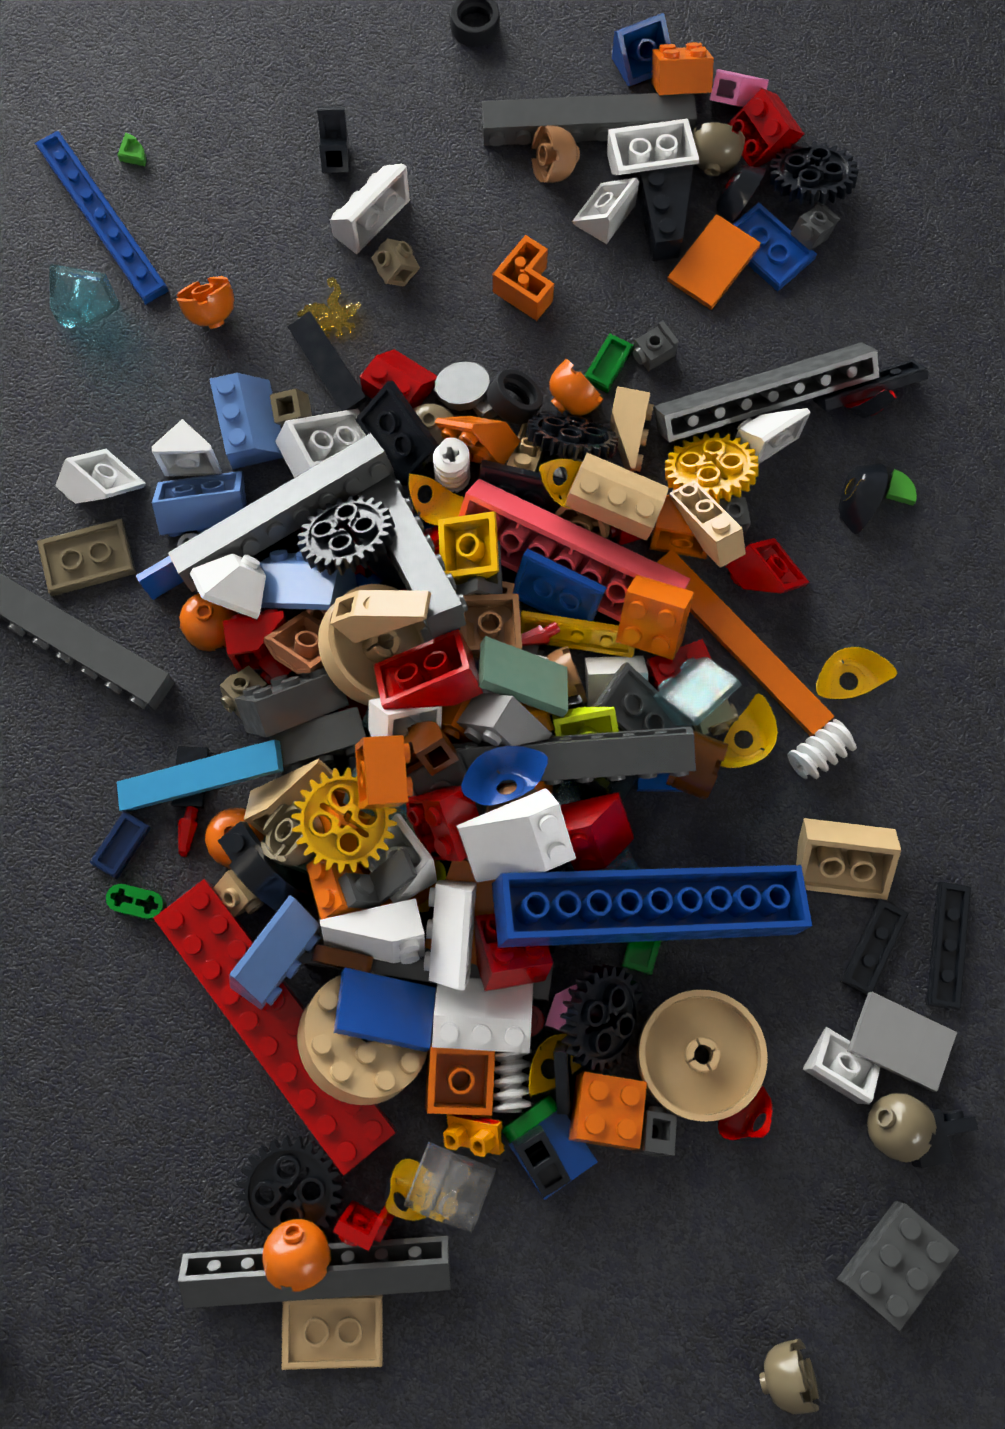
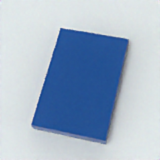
[733,202,817,292]
[513,548,607,621]
[333,968,436,1052]

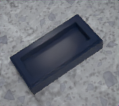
[89,811,151,879]

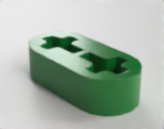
[106,884,166,920]
[501,1094,557,1144]

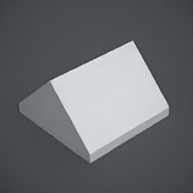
[572,178,639,244]
[152,419,222,476]
[584,656,648,707]
[367,814,437,903]
[802,1027,880,1104]

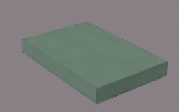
[479,636,568,718]

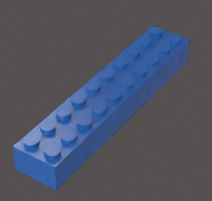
[492,865,812,948]

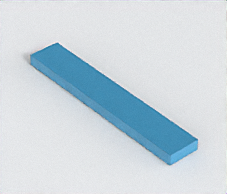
[117,739,284,812]

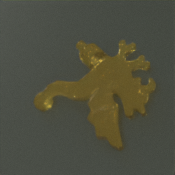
[297,277,362,337]

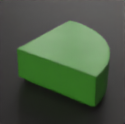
[118,133,146,166]
[886,469,917,506]

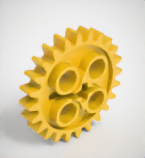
[665,433,759,504]
[291,767,397,873]

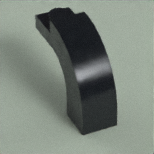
[218,821,314,911]

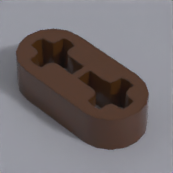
[311,945,374,973]

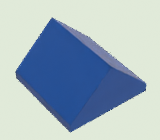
[612,13,671,86]

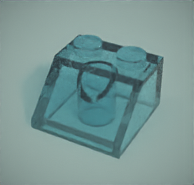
[653,657,742,725]

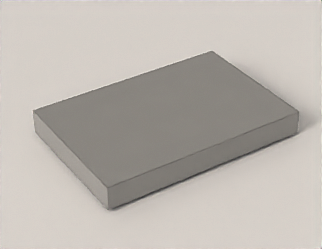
[847,992,957,1092]

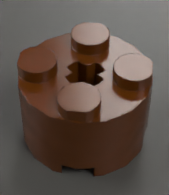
[666,730,729,800]

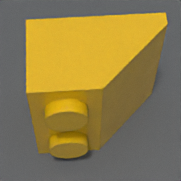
[438,511,499,585]

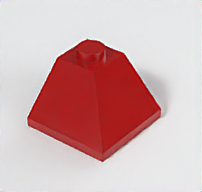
[725,538,809,594]

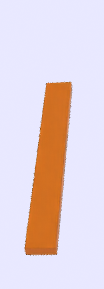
[657,549,835,736]

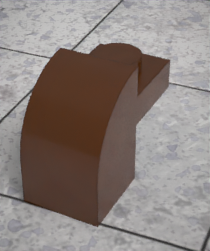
[404,721,459,776]

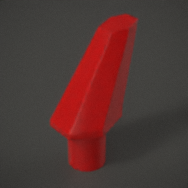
[521,621,560,646]
[178,806,198,857]

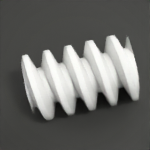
[433,438,470,493]
[787,719,857,779]
[492,1049,532,1113]

